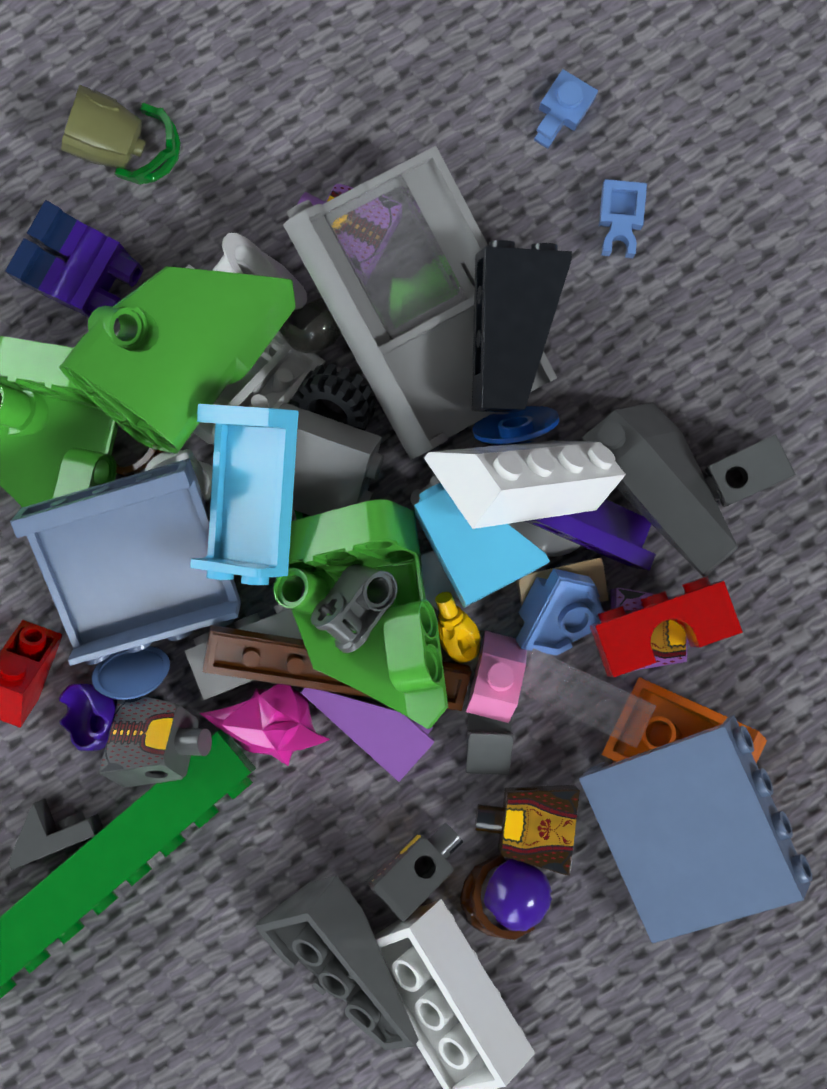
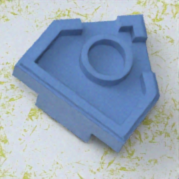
[516,568,604,655]

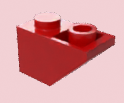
[0,620,62,728]

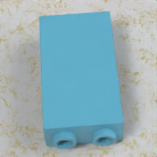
[190,404,299,585]

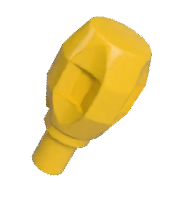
[435,592,481,663]

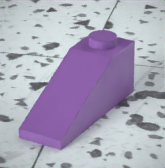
[300,688,435,782]

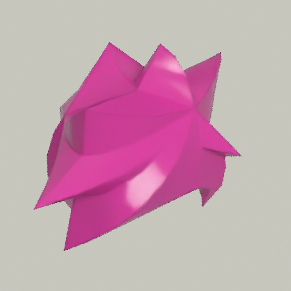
[199,684,330,766]

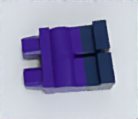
[5,200,144,321]

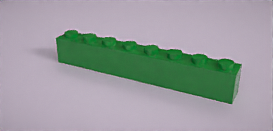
[0,730,256,999]

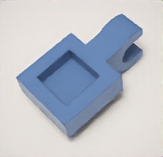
[534,69,598,149]

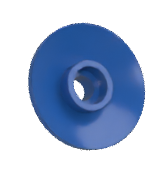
[472,406,559,445]

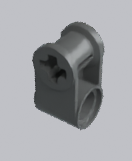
[311,564,398,653]

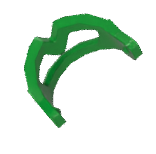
[114,103,181,185]

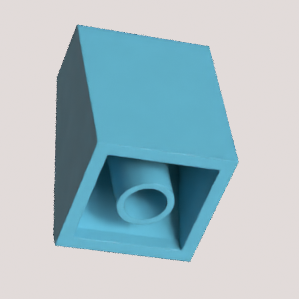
[414,483,550,608]

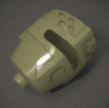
[61,85,146,169]

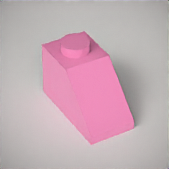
[466,631,527,723]

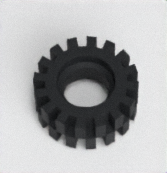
[291,364,376,431]

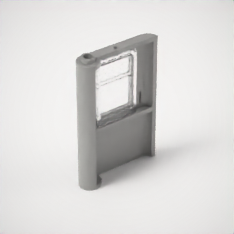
[283,146,557,460]

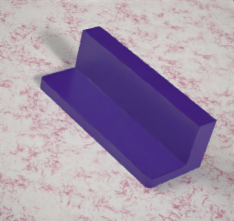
[525,499,656,570]

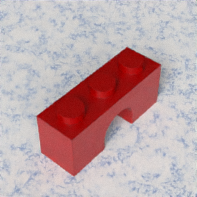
[590,576,743,678]

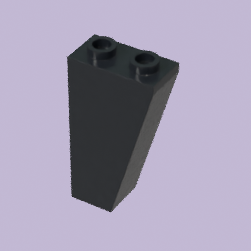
[472,240,572,413]

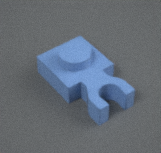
[599,179,647,258]

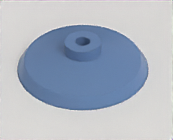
[91,646,170,700]

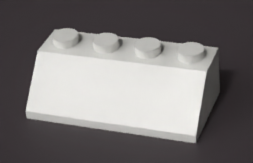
[424,440,626,529]
[374,899,535,1089]

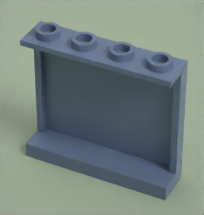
[10,458,241,666]
[579,715,812,944]

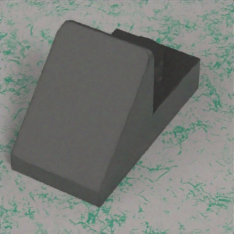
[466,686,513,775]
[8,798,104,870]

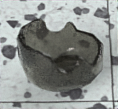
[279,297,342,354]

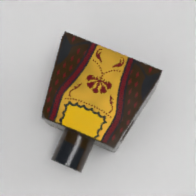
[475,785,580,876]

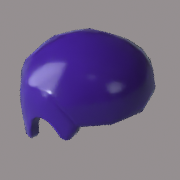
[59,684,118,751]
[484,859,552,931]

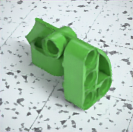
[59,267,296,454]
[0,336,119,507]
[273,499,448,729]

